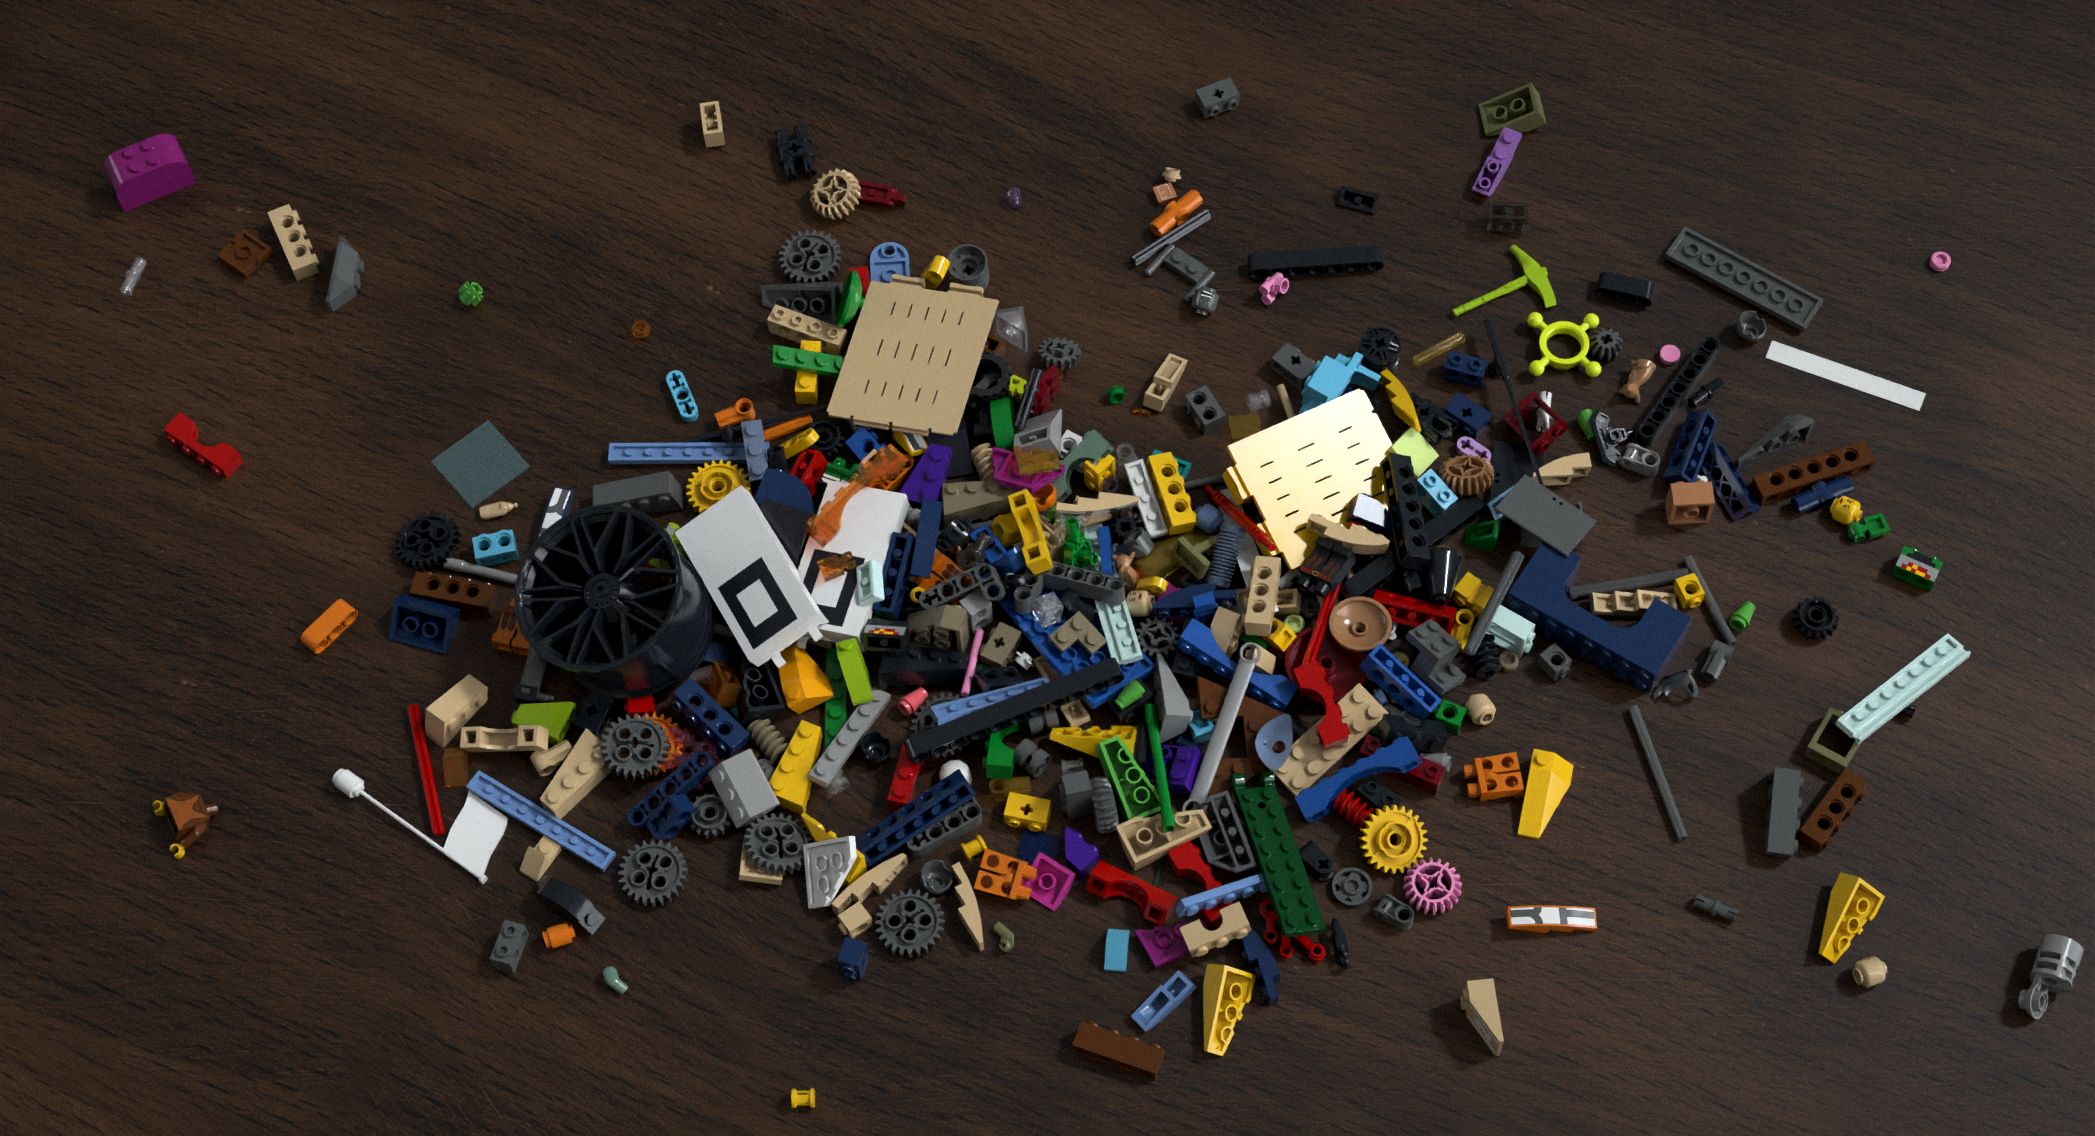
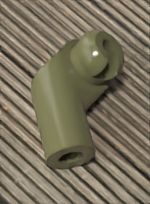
[993,922,1014,952]

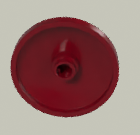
[1284,625,1367,704]

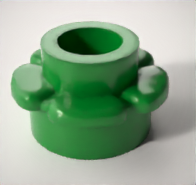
[1106,386,1125,404]

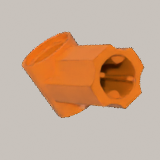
[714,398,756,430]

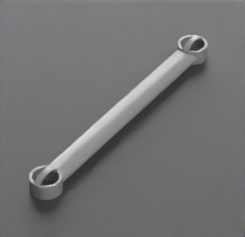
[1182,642,1261,811]

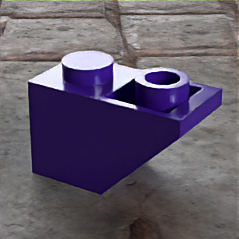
[1065,827,1099,879]

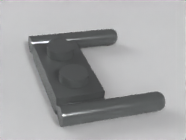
[1144,243,1215,303]

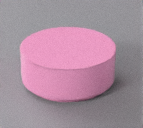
[1930,251,1951,272]
[1659,345,1680,365]

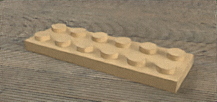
[1268,683,1388,796]

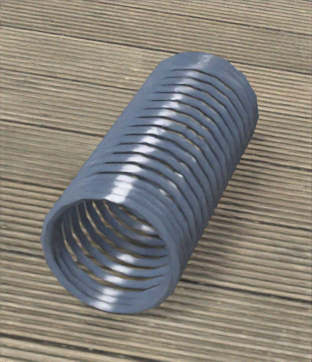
[1204,523,1246,589]

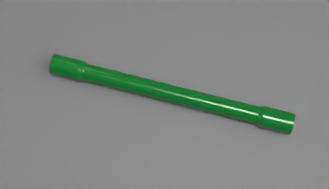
[1144,704,1176,832]

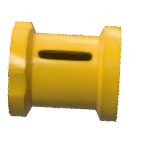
[960,834,987,861]
[791,1088,815,1108]

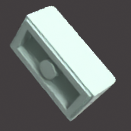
[856,560,884,604]

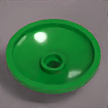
[835,270,865,328]

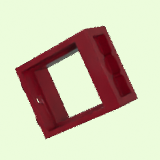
[1503,391,1568,456]

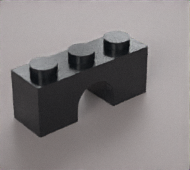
[1377,714,1449,753]

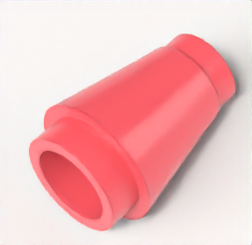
[897,687,928,716]

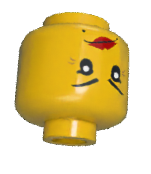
[1830,496,1863,526]

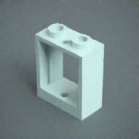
[1486,605,1536,658]

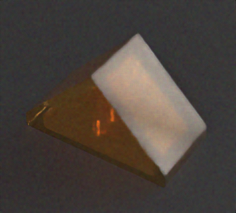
[442,746,468,787]

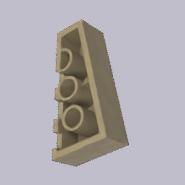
[942,480,1019,529]

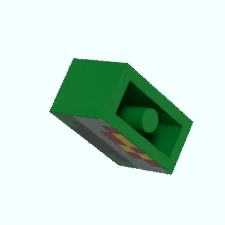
[1891,546,1943,591]

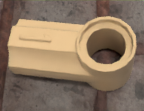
[530,739,572,777]

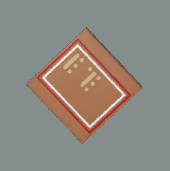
[1152,182,1177,206]

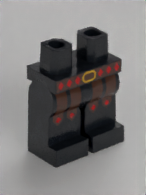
[1297,537,1356,598]

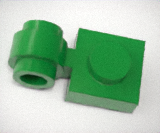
[1847,513,1890,542]

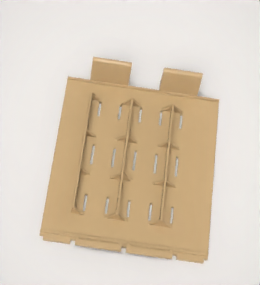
[827,274,999,437]

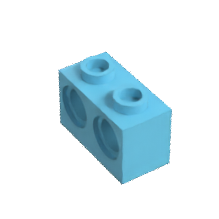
[1415,469,1458,517]
[472,529,519,567]

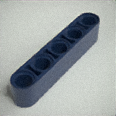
[627,751,716,830]

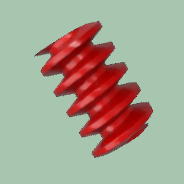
[1332,789,1376,832]

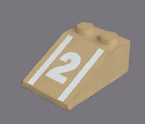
[1460,978,1504,1056]

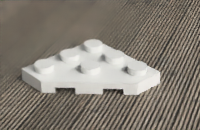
[803,836,857,909]

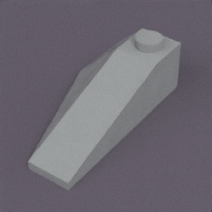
[1153,654,1193,743]

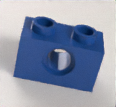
[845,426,892,464]

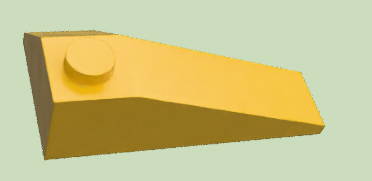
[1050,725,1138,758]
[1517,749,1573,839]

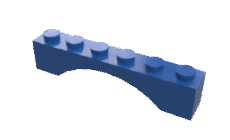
[1176,618,1298,712]
[1295,736,1423,824]

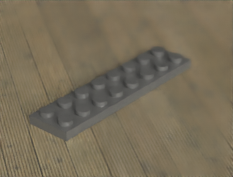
[1664,227,1824,332]

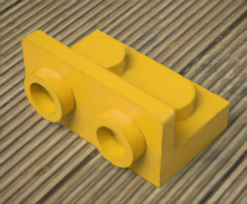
[1084,454,1116,493]

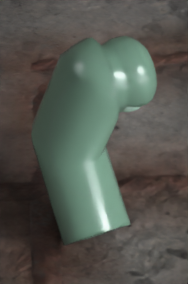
[603,966,628,995]

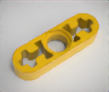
[779,428,819,460]

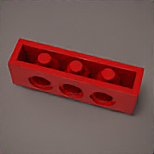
[790,448,828,497]
[1373,590,1457,635]

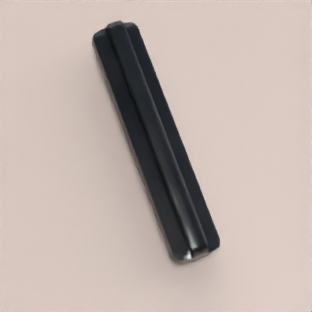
[1133,714,1149,765]

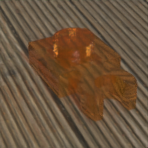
[817,551,857,582]

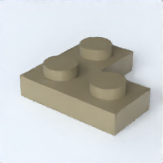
[1048,611,1107,656]

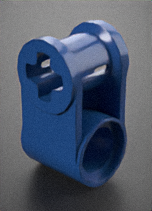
[995,546,1027,575]

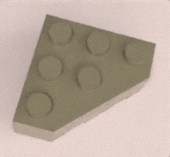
[906,605,969,652]

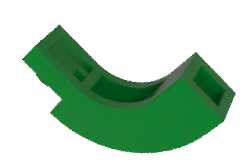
[990,397,1016,452]

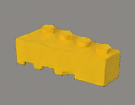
[769,720,823,815]

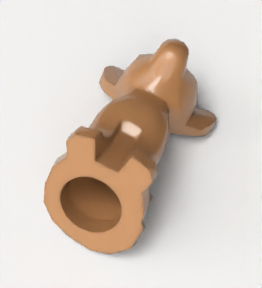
[1619,359,1656,404]
[1112,551,1140,592]

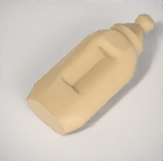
[479,501,518,520]

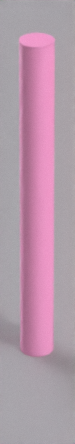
[961,629,984,697]

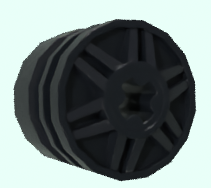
[1358,327,1401,380]

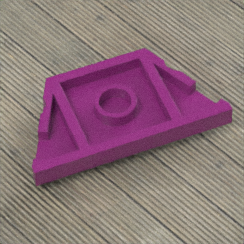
[992,447,1066,494]

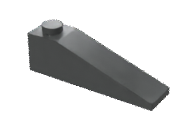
[1736,413,1815,471]

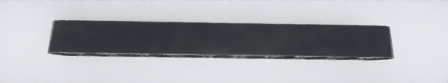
[904,657,1125,764]

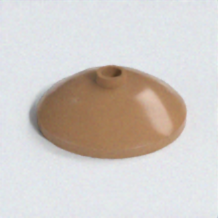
[1329,596,1392,652]

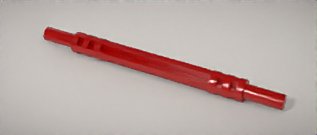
[1204,484,1276,552]

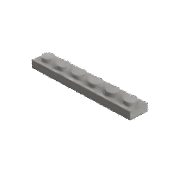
[808,686,891,788]

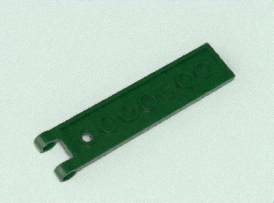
[1229,770,1326,938]

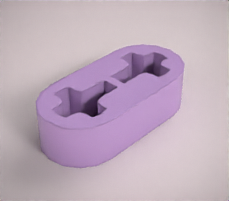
[1456,436,1491,461]

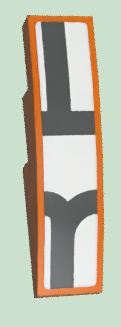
[1506,905,1597,933]

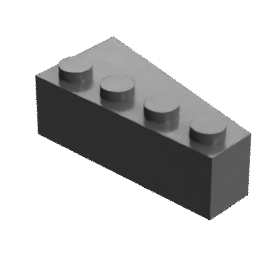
[593,471,684,513]
[1764,767,1804,858]

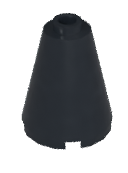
[1422,547,1462,606]

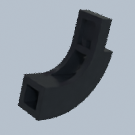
[532,875,606,935]

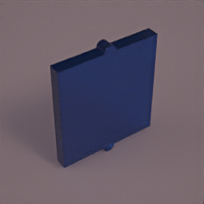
[1018,830,1060,866]

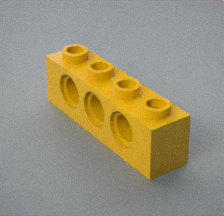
[1145,452,1197,536]

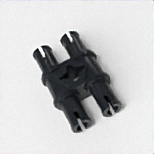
[775,124,816,182]
[1392,392,1458,444]

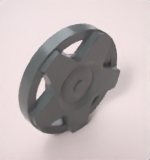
[1332,867,1372,907]

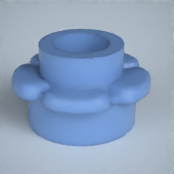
[1372,688,1388,707]

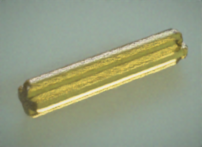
[1412,331,1465,367]

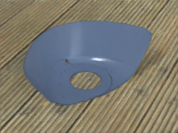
[1255,714,1293,770]

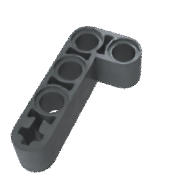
[919,563,1006,609]
[907,796,982,859]

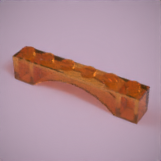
[806,443,908,548]

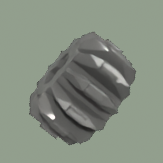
[1589,327,1623,361]

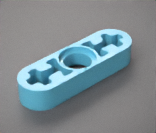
[666,370,699,422]

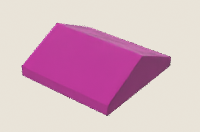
[1022,852,1076,911]

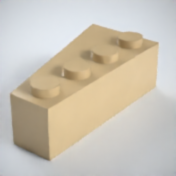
[540,728,611,819]

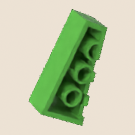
[1094,735,1161,822]

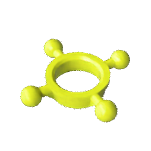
[1527,312,1601,377]

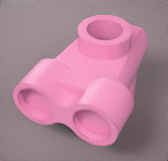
[1259,272,1289,305]

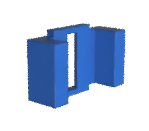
[1192,592,1218,622]

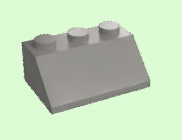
[708,749,780,828]

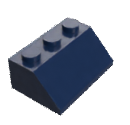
[389,594,461,654]

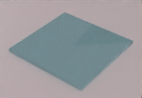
[431,420,530,509]

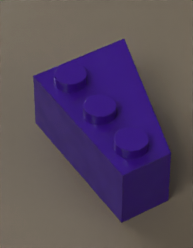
[899,443,953,506]

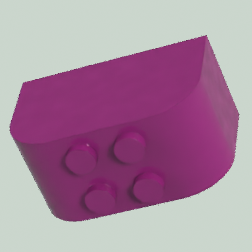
[104,134,196,212]

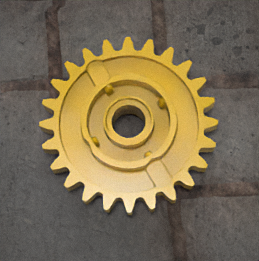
[686,459,751,515]
[1359,805,1428,874]

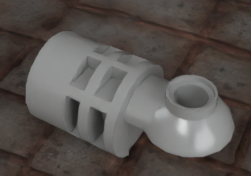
[2018,934,2084,1019]

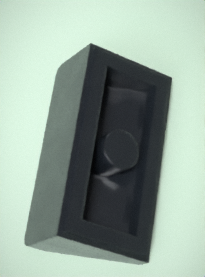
[1337,185,1381,214]

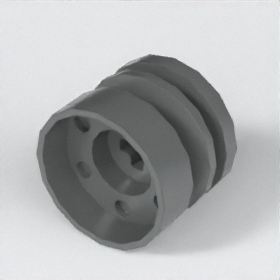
[947,244,990,290]

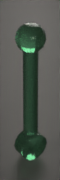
[1155,856,1165,889]

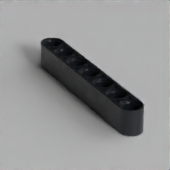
[1248,245,1384,279]
[1636,337,1719,447]

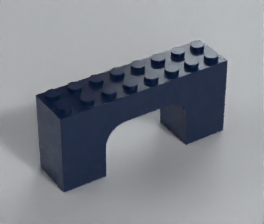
[1505,542,1692,693]

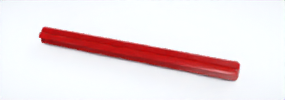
[407,704,445,836]

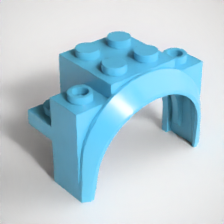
[1298,352,1381,433]

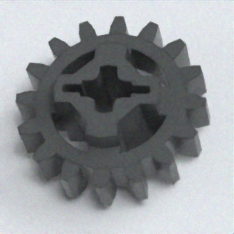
[1038,337,1081,371]
[1136,616,1180,660]

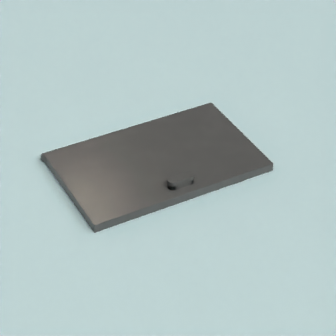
[1495,474,1596,557]

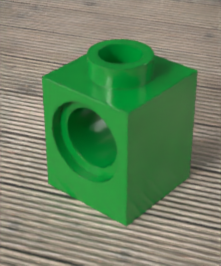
[1432,699,1467,735]

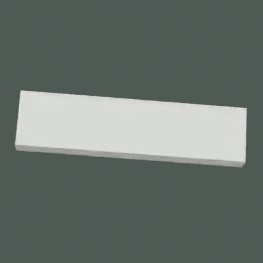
[1124,459,1168,539]

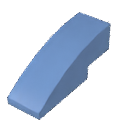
[1131,970,1197,1032]

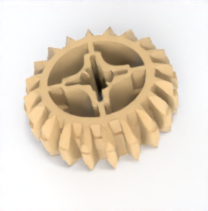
[810,168,861,220]

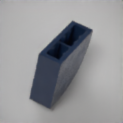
[754,468,815,533]

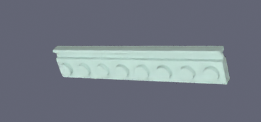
[1080,523,1143,665]
[1836,634,1971,744]

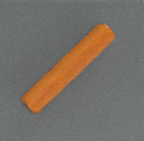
[763,414,813,442]

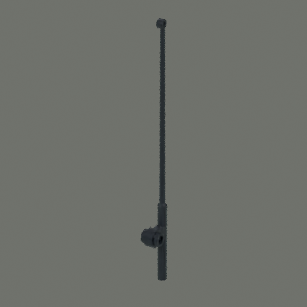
[1484,319,1544,486]
[684,387,903,443]

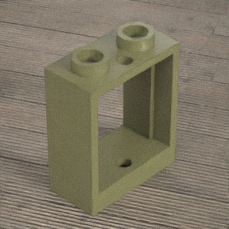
[1804,707,1861,775]

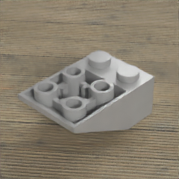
[1014,409,1062,459]

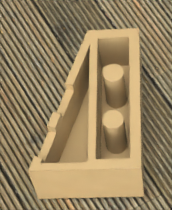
[425,674,488,748]

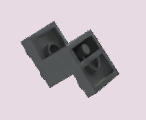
[1405,619,1467,696]

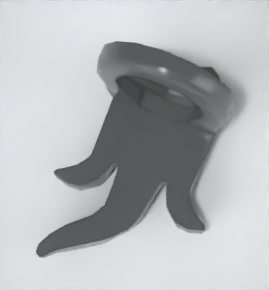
[1652,669,1699,699]

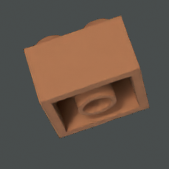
[1665,480,1715,525]

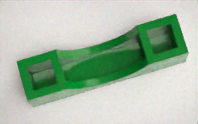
[982,723,1020,780]

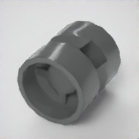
[1025,709,1059,735]
[1014,738,1051,778]

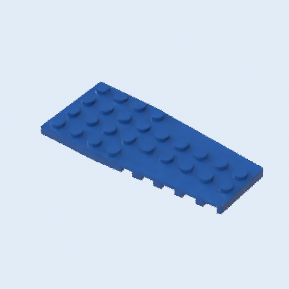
[983,567,1156,710]

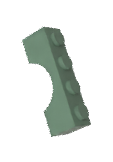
[1050,429,1114,505]

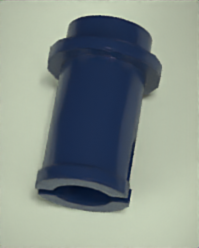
[1175,735,1203,752]

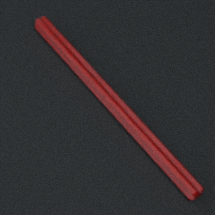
[1301,520,1361,666]

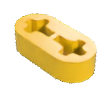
[1135,576,1168,597]

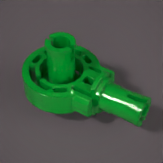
[1062,517,1098,569]

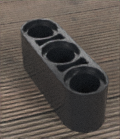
[1595,272,1656,307]

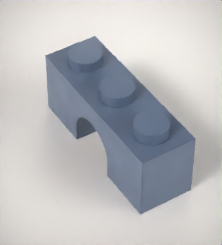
[741,419,769,486]

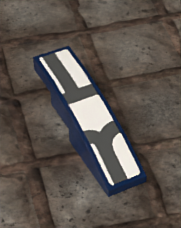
[536,486,575,541]

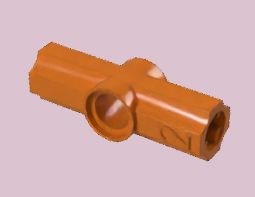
[1150,189,1203,237]

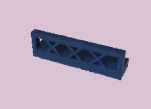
[1701,441,1761,521]

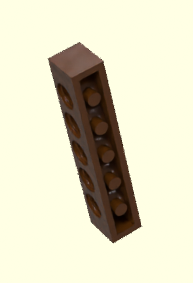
[1750,441,1876,507]

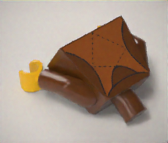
[153,791,218,859]

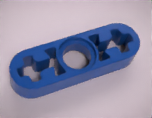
[1098,526,1114,576]

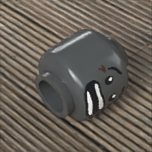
[1191,286,1219,316]

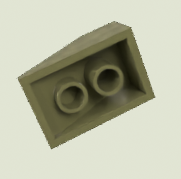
[1478,83,1547,136]

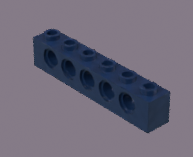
[855,769,976,867]

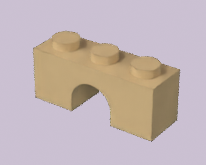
[1180,902,1252,957]

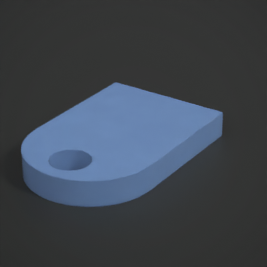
[870,242,910,283]

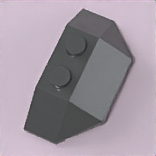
[325,236,364,312]
[1199,790,1257,874]

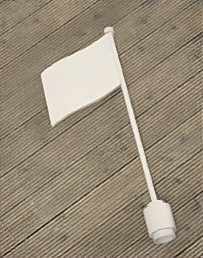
[332,768,508,884]

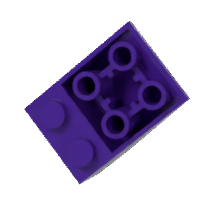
[1138,743,1204,797]

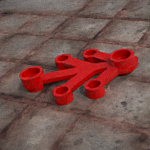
[1259,899,1326,963]

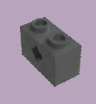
[1195,77,1240,118]
[1271,343,1316,390]

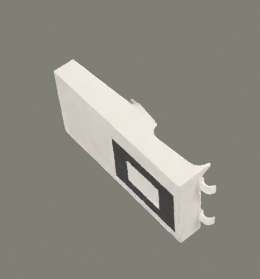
[797,480,909,652]
[675,485,829,668]

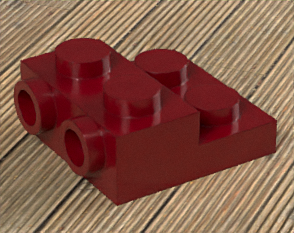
[1024,365,1060,417]

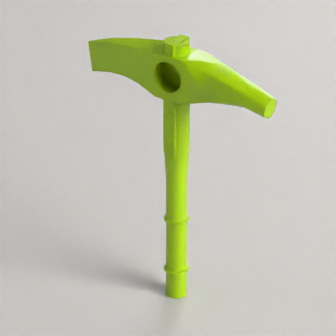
[1452,245,1557,317]

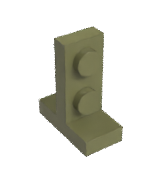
[1171,534,1222,579]

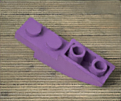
[1472,126,1522,198]

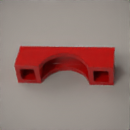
[164,412,243,479]
[1292,660,1350,751]
[1168,840,1233,930]
[1085,861,1177,926]

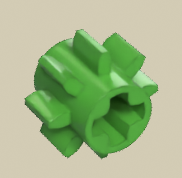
[458,281,483,306]

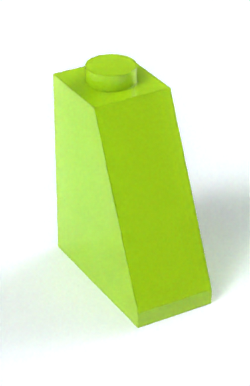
[836,637,874,706]
[511,702,578,745]

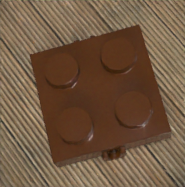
[217,229,273,278]

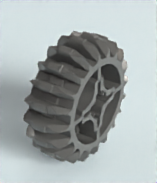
[1089,776,1119,834]

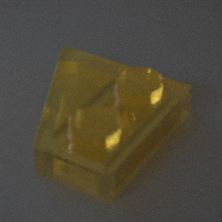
[1013,446,1060,475]

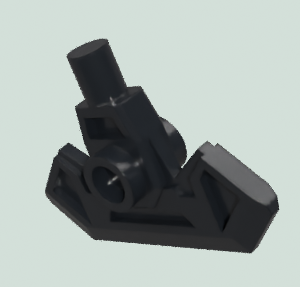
[1589,410,1635,468]

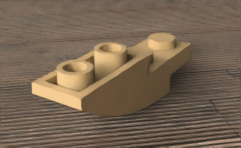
[1306,513,1390,554]

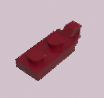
[857,180,907,207]

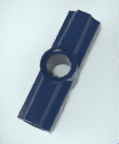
[1790,476,1854,514]

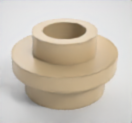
[1162,167,1181,182]

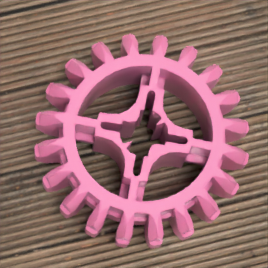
[1403,857,1462,915]

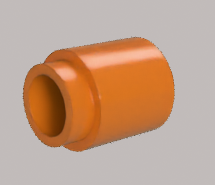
[542,922,576,949]

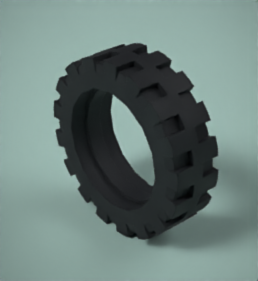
[968,352,1011,405]

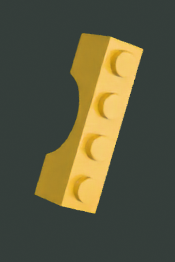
[1008,489,1053,575]

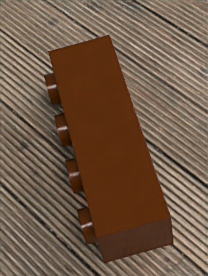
[1072,1021,1164,1080]

